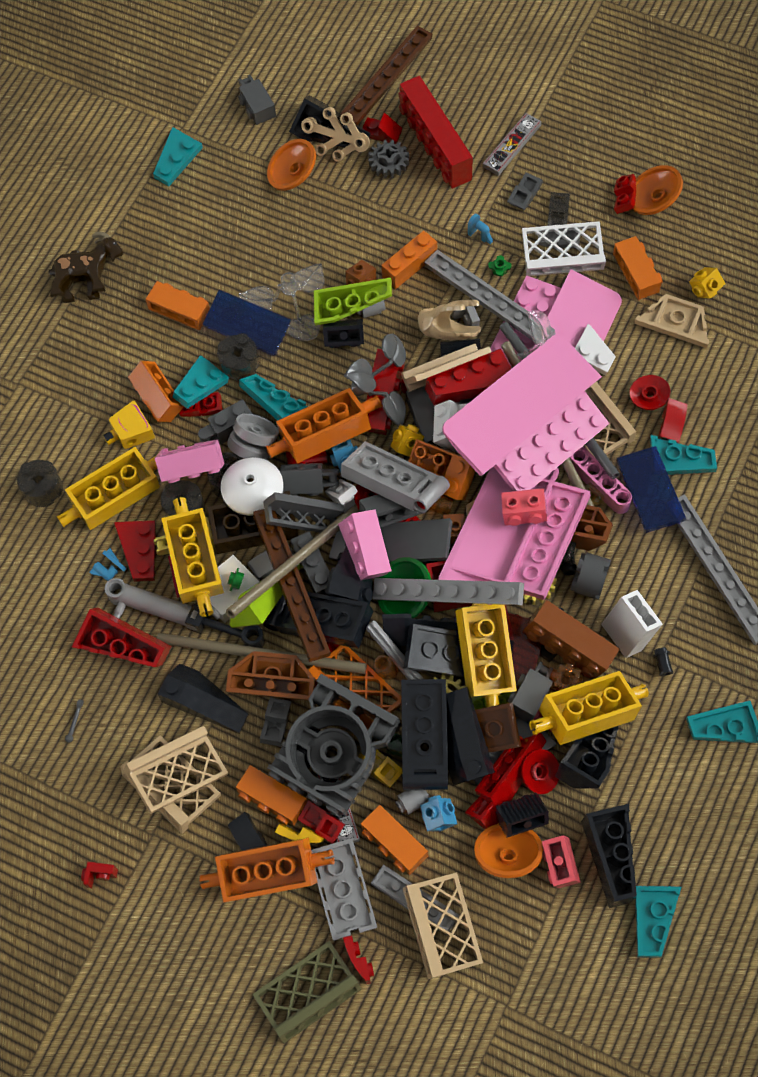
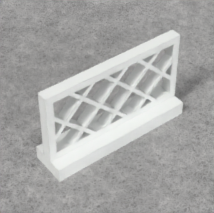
[522,221,606,276]

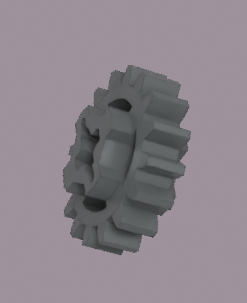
[368,140,409,178]

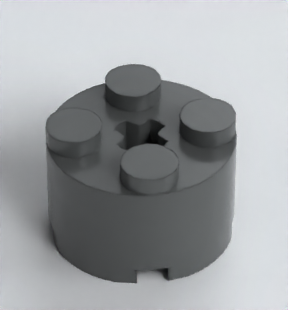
[570,552,611,600]

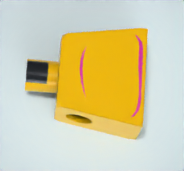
[103,400,155,449]

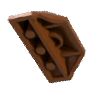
[568,505,613,551]
[226,651,315,700]

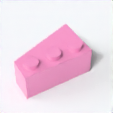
[155,440,225,483]
[338,510,391,580]

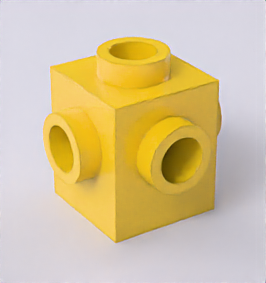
[689,267,725,299]
[390,424,424,457]

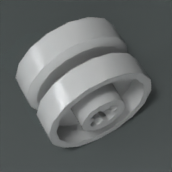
[227,414,279,460]

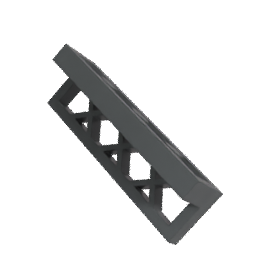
[263,492,345,535]

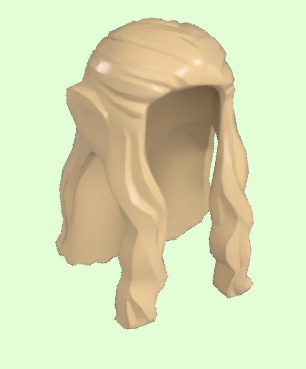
[418,300,481,341]

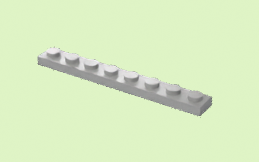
[424,250,556,346]
[666,494,758,645]
[373,578,524,605]

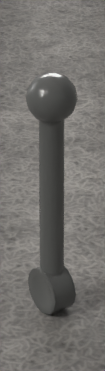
[65,699,84,743]

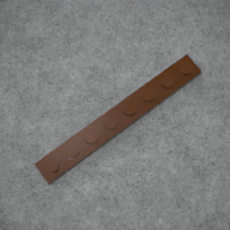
[340,25,433,126]
[253,509,331,662]

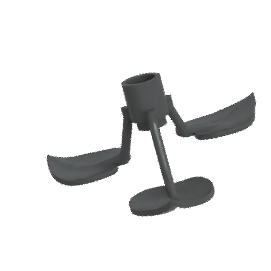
[344,333,406,427]

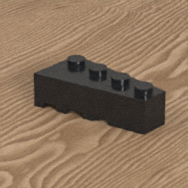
[581,804,637,908]

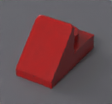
[363,113,402,144]

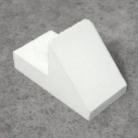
[325,479,358,513]

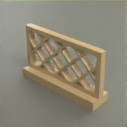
[401,344,491,392]
[583,382,636,456]
[123,726,228,814]
[121,735,221,834]
[402,872,483,979]

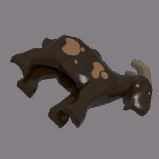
[49,232,123,303]

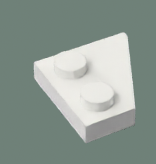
[575,324,616,376]

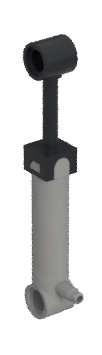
[104,578,265,648]

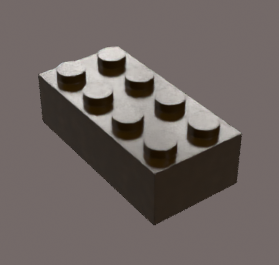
[207,491,299,554]

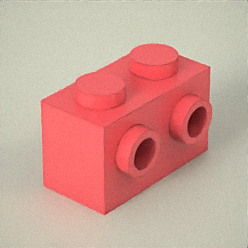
[501,488,547,526]
[542,835,581,888]

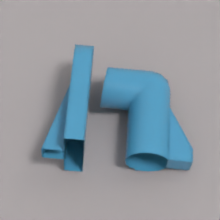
[468,213,493,244]
[89,548,127,581]

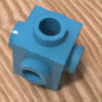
[330,439,358,473]
[420,795,457,831]

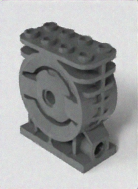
[267,674,402,818]

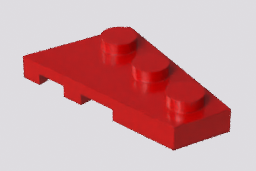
[114,520,156,582]

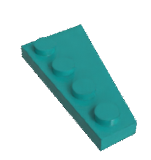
[239,374,308,421]

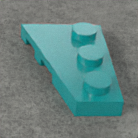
[153,127,203,187]
[173,355,229,409]
[650,435,717,475]
[686,700,758,743]
[635,886,682,958]

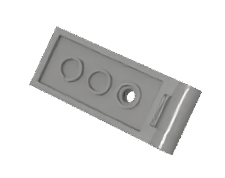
[341,441,450,513]

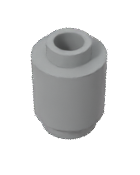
[357,300,386,318]
[395,790,430,815]

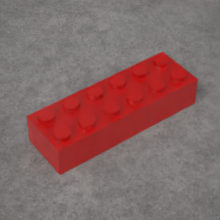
[398,75,473,189]

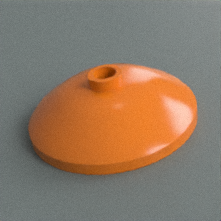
[267,139,316,191]
[633,165,683,215]
[474,824,543,878]

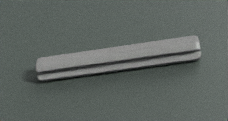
[366,621,423,680]

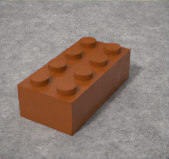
[523,600,620,679]

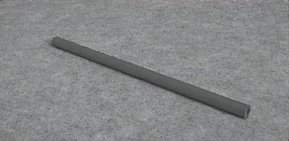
[499,322,620,479]

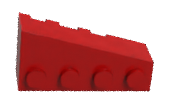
[366,348,405,435]
[425,348,512,406]
[72,608,172,667]

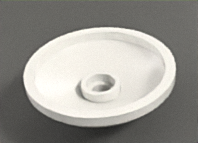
[221,457,283,516]

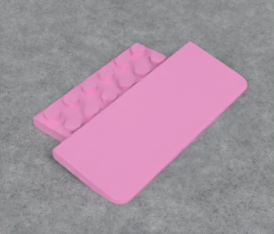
[490,269,622,368]
[442,335,610,491]
[439,466,591,605]

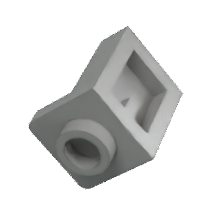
[452,306,480,326]

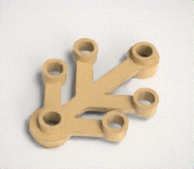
[301,107,370,162]

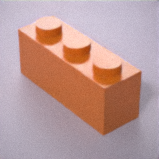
[381,230,438,290]
[613,236,663,300]
[146,281,211,331]
[128,361,184,422]
[236,765,307,826]
[361,805,428,876]

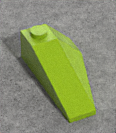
[314,277,392,325]
[229,564,302,628]

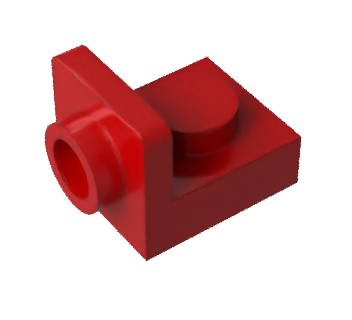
[81,862,118,889]

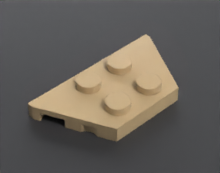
[634,294,709,348]

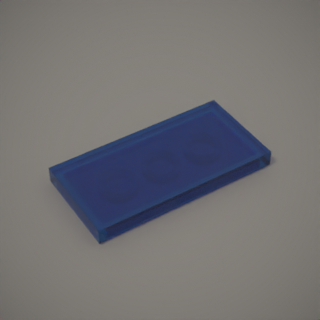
[203,290,291,356]
[616,446,686,533]

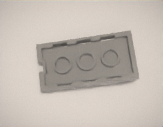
[311,838,377,941]

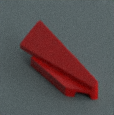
[465,732,546,829]

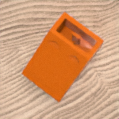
[408,439,476,500]

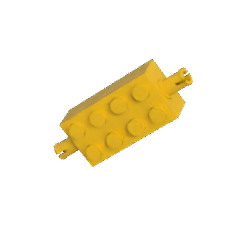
[56,447,160,530]
[161,497,224,617]
[455,604,517,708]
[529,671,649,745]

